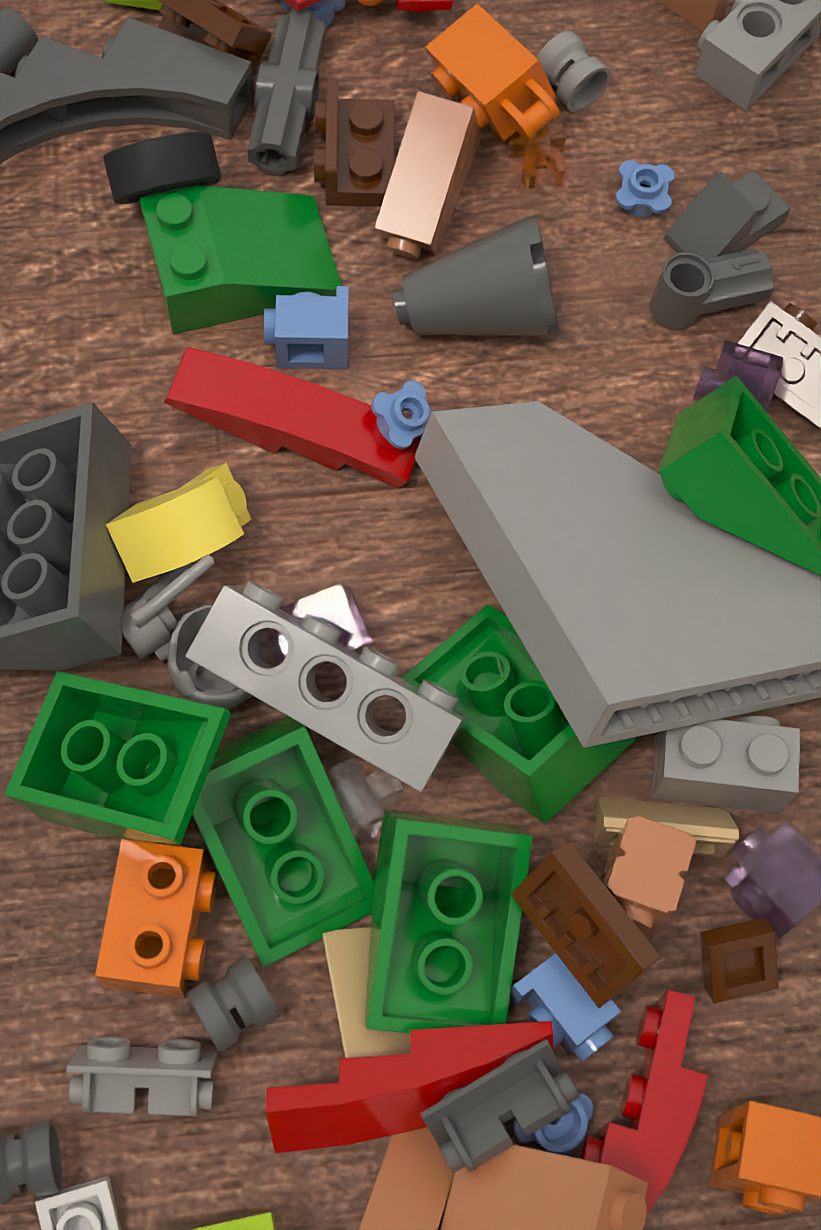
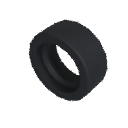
[103,131,221,204]

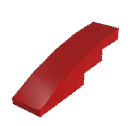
[164,347,422,489]
[266,1021,554,1154]

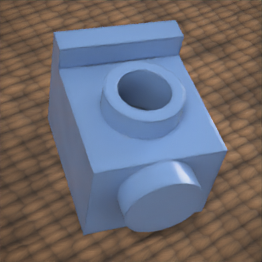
[264,286,349,369]
[510,953,621,1063]

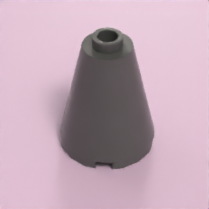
[393,215,560,336]

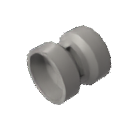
[536,30,611,112]

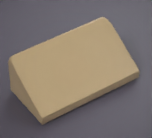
[595,797,739,858]
[322,927,411,1058]

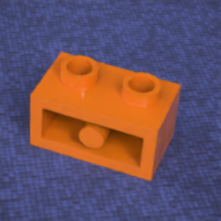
[95,839,217,998]
[709,1101,821,1216]

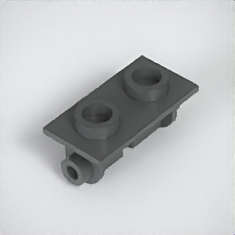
[420,1039,580,1173]

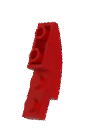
[580,990,709,1216]

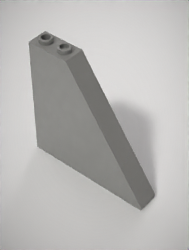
[414,401,821,748]

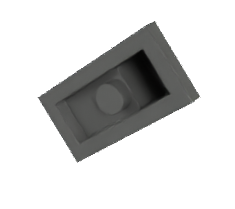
[664,170,791,259]

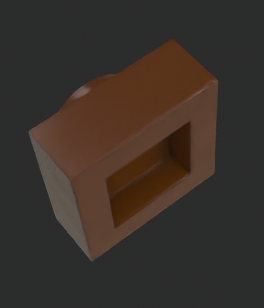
[700,917,779,1004]

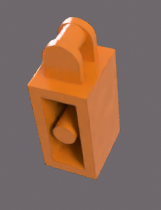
[425,4,560,142]

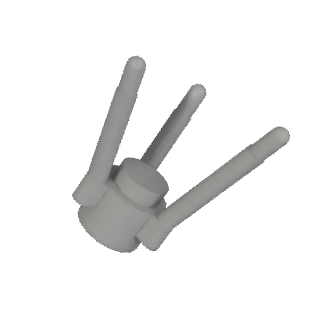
[122,555,214,663]

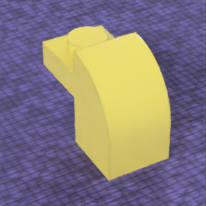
[105,463,251,583]

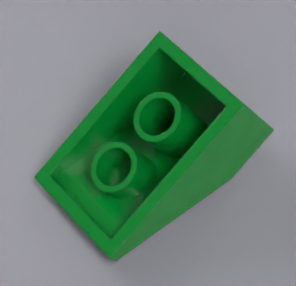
[139,185,342,335]
[659,375,821,576]
[402,604,636,824]
[4,671,231,845]
[191,716,374,967]
[364,809,533,1034]

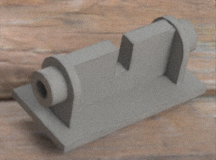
[66,1036,218,1117]

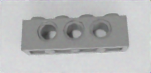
[694,0,821,111]
[185,580,467,792]

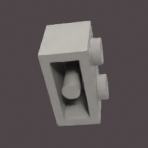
[651,716,800,814]

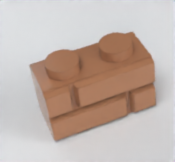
[600,815,697,939]

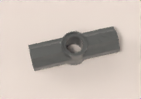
[247,8,326,176]

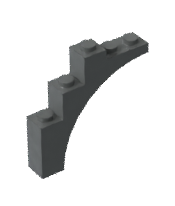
[0,17,254,164]

